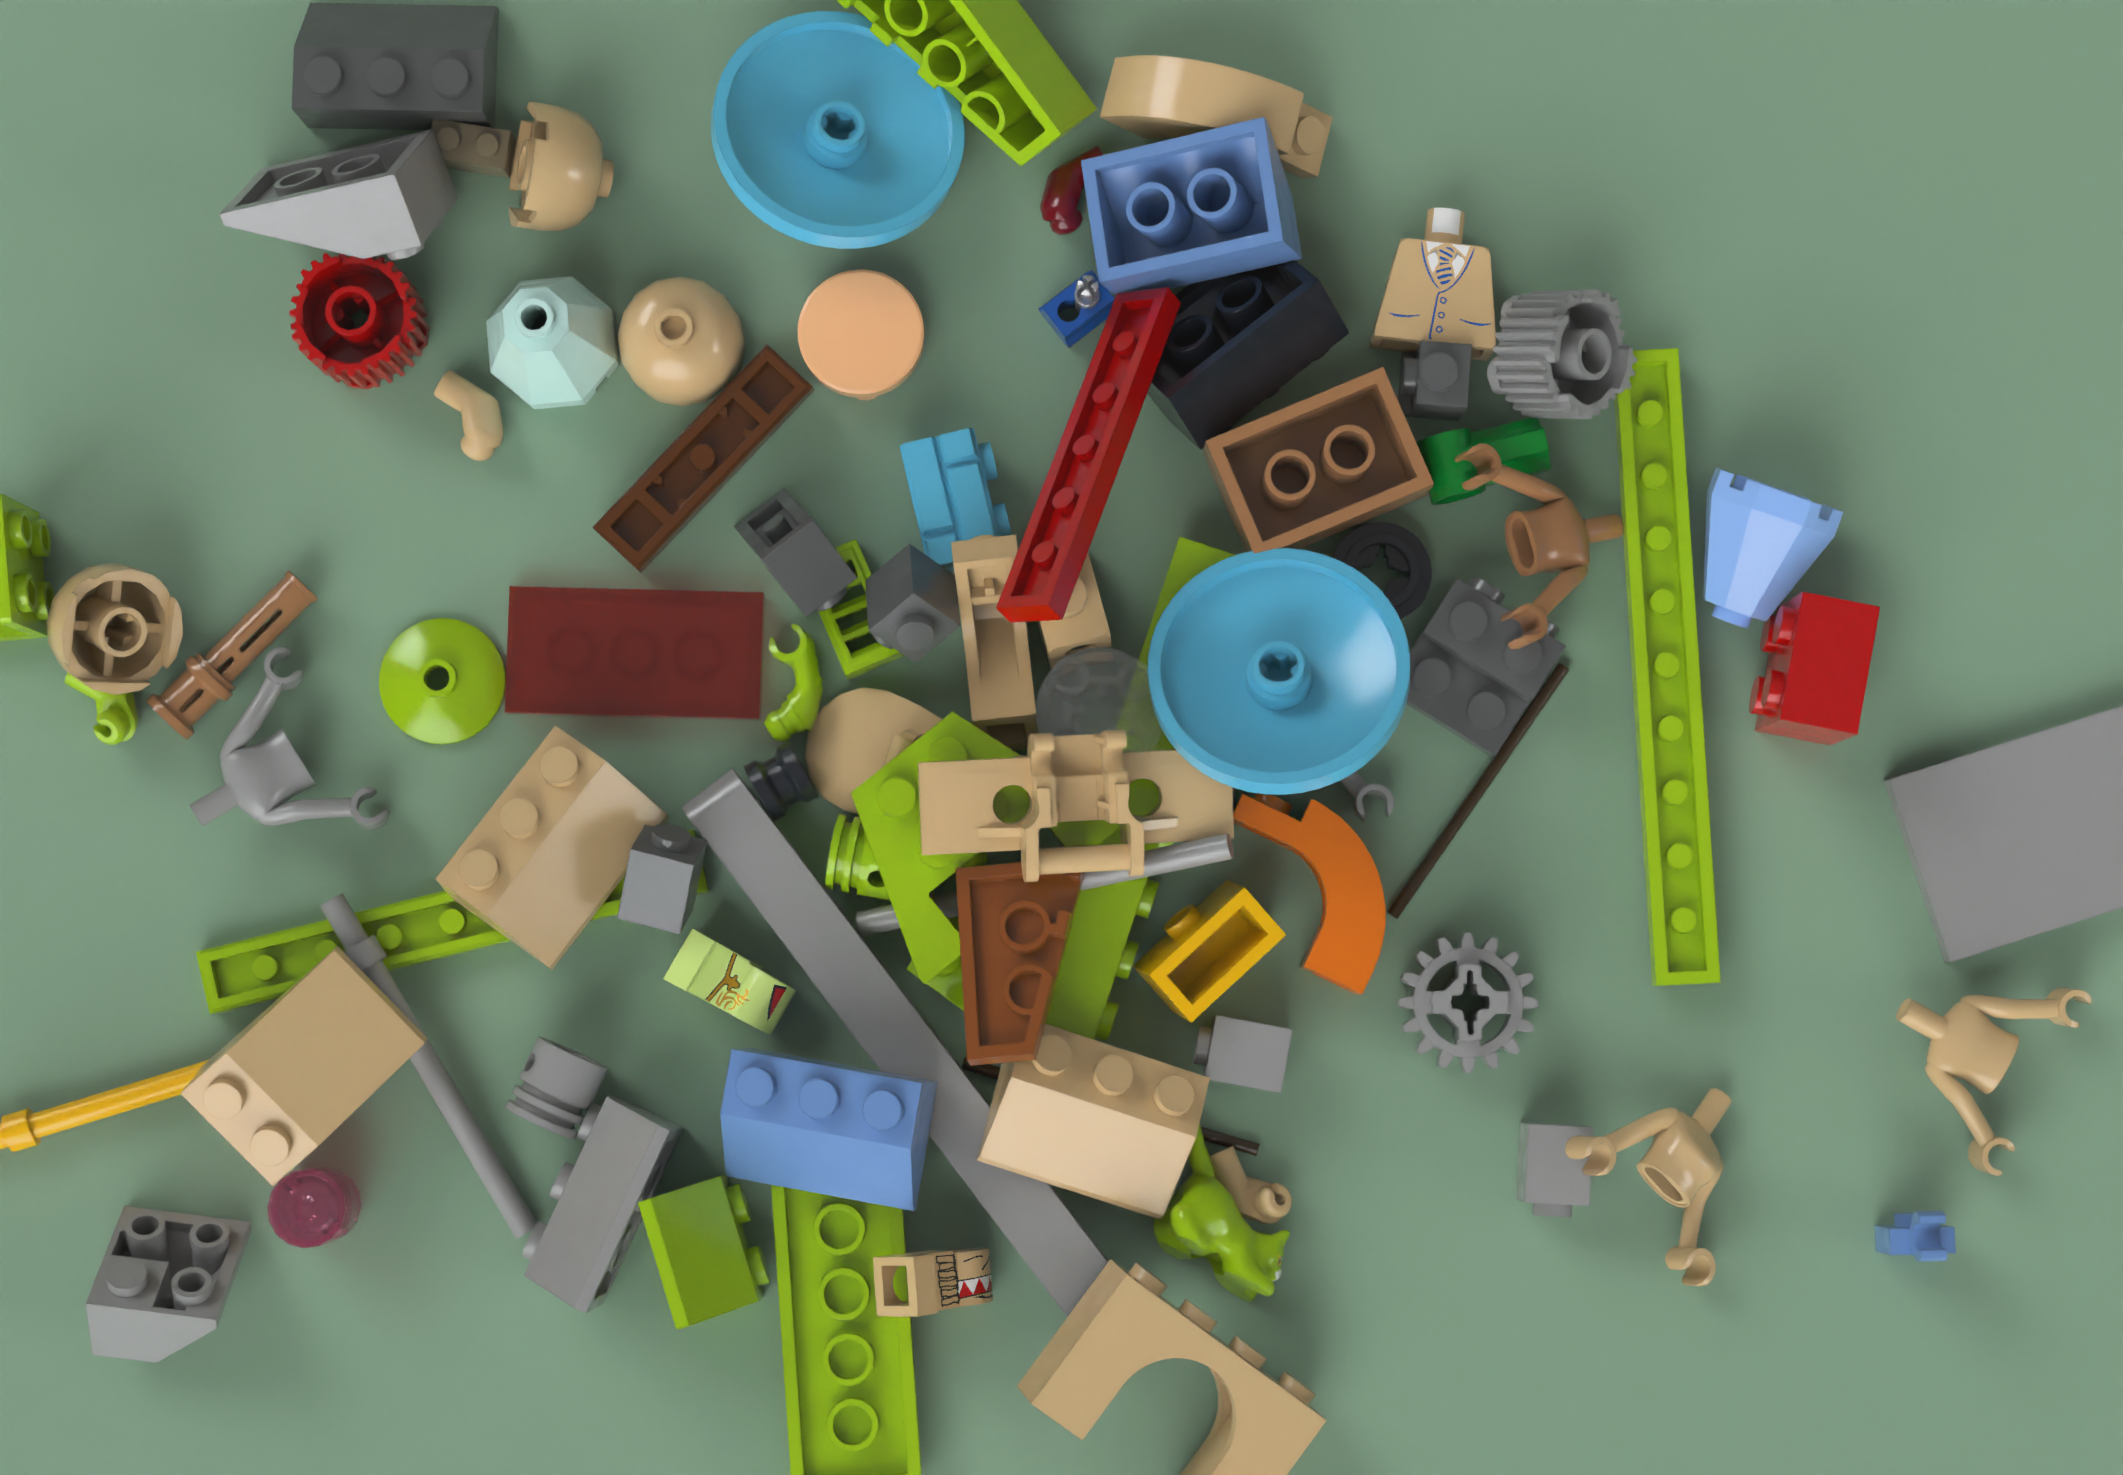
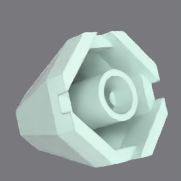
[486,276,619,409]

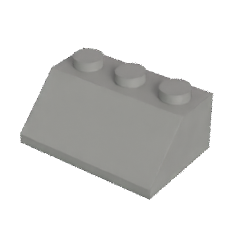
[522,1096,684,1313]

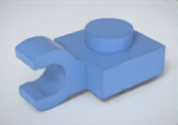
[1875,1211,1956,1262]

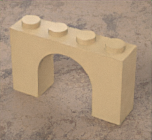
[1017,1259,1327,1475]

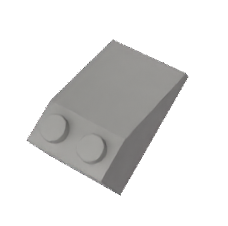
[219,129,458,260]

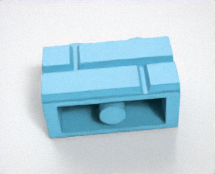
[899,428,1012,572]

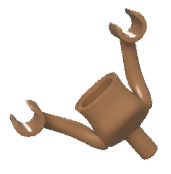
[1454,443,1623,650]

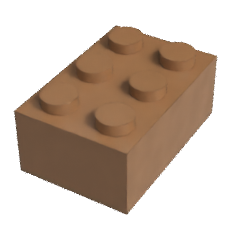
[1203,367,1434,554]

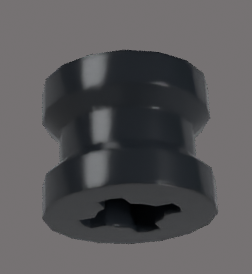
[743,742,819,822]

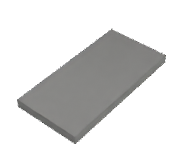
[1884,706,2123,963]

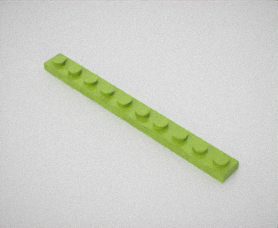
[1614,348,1721,986]

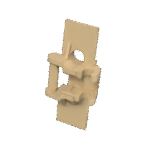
[917,729,1234,882]

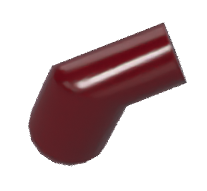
[1040,146,1103,235]

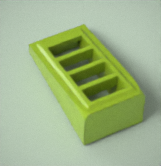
[818,539,905,680]

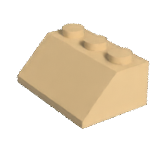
[435,725,669,970]
[977,1024,1210,1219]

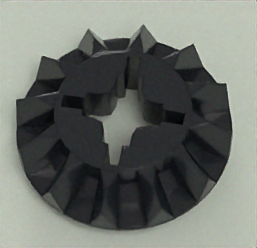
[1332,522,1432,620]

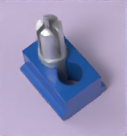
[1038,270,1115,348]

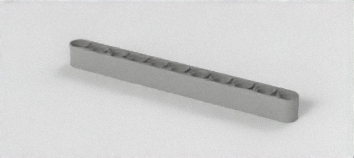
[681,768,1108,1317]

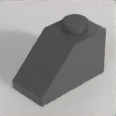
[734,488,857,617]

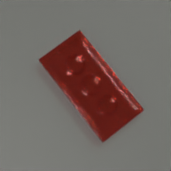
[505,586,765,721]

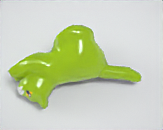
[1153,1124,1290,1302]

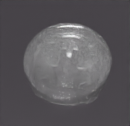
[1036,647,1162,752]

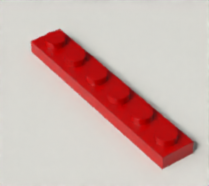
[996,287,1181,623]

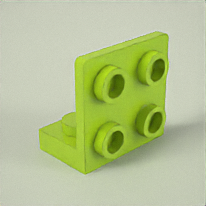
[0,494,55,642]

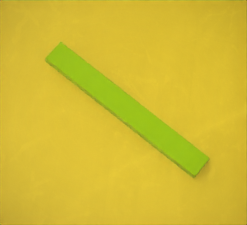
[196,829,710,1014]

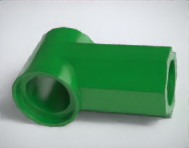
[1416,417,1551,505]

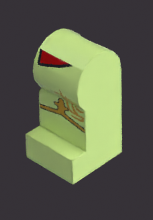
[663,928,797,1035]

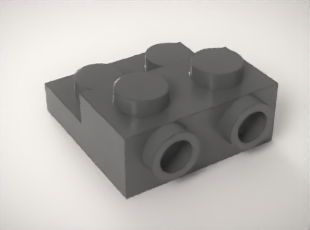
[1406,576,1566,758]

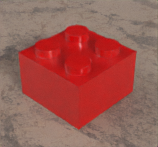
[1749,592,1880,746]

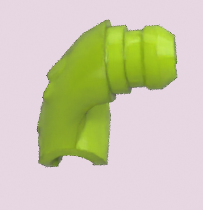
[764,623,823,742]

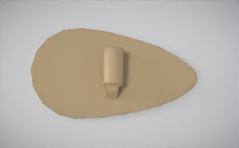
[805,687,942,814]

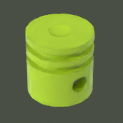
[825,814,890,900]

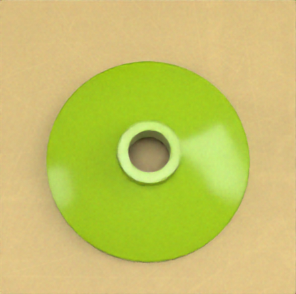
[379,618,507,745]

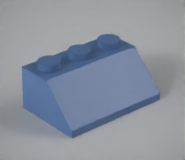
[1081,117,1302,295]
[720,1048,938,1211]

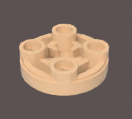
[798,269,925,401]

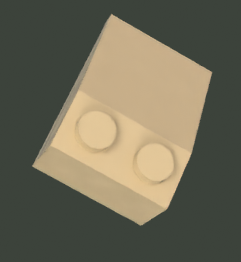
[180,946,428,1186]

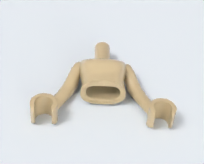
[1896,987,2092,1176]
[1565,1088,1732,1286]

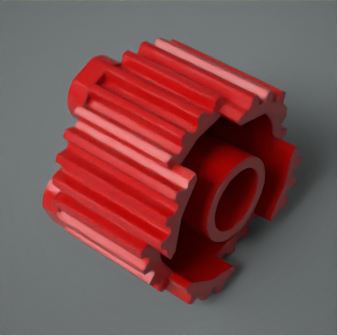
[289,253,430,390]

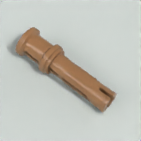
[146,570,318,740]

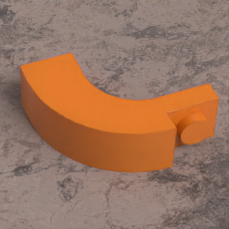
[1233,793,1386,995]

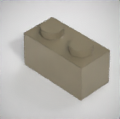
[431,120,516,178]

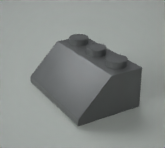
[292,3,499,130]

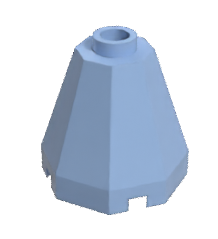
[1703,467,1844,628]

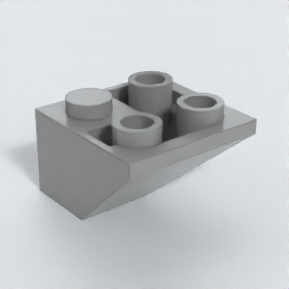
[85,1206,252,1363]

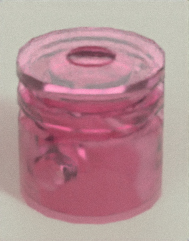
[267,1167,361,1248]

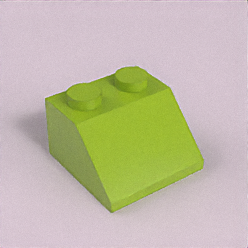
[638,1174,770,1330]

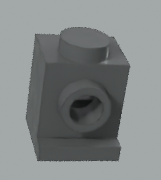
[1398,340,1472,421]

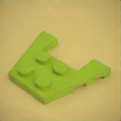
[851,711,1120,985]

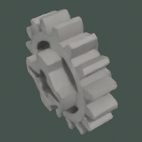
[1396,933,1538,1073]

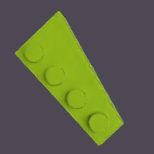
[836,0,1097,166]

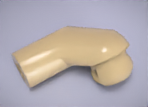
[434,370,504,461]
[1209,1146,1292,1224]

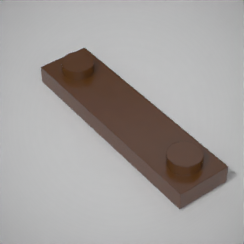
[592,344,814,573]

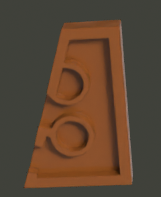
[955,862,1085,1066]

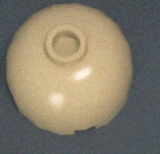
[509,102,614,231]
[617,276,746,407]
[46,563,183,695]

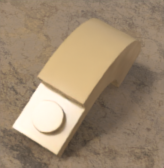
[1100,55,1333,178]
[951,534,1039,751]

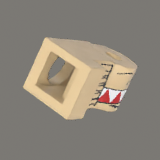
[873,1248,993,1317]

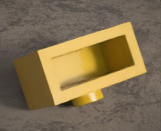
[1133,880,1286,1023]

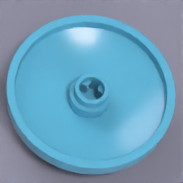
[710,11,965,249]
[1147,548,1410,795]

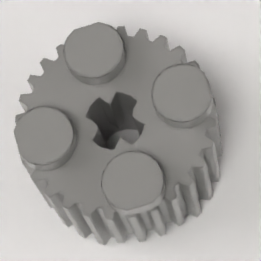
[1487,289,1637,419]

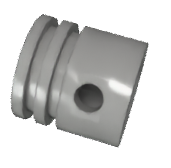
[505,1036,608,1139]

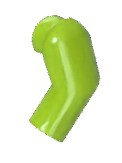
[65,672,139,745]

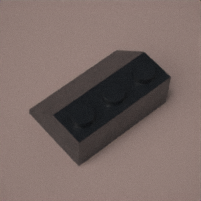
[1147,260,1349,450]

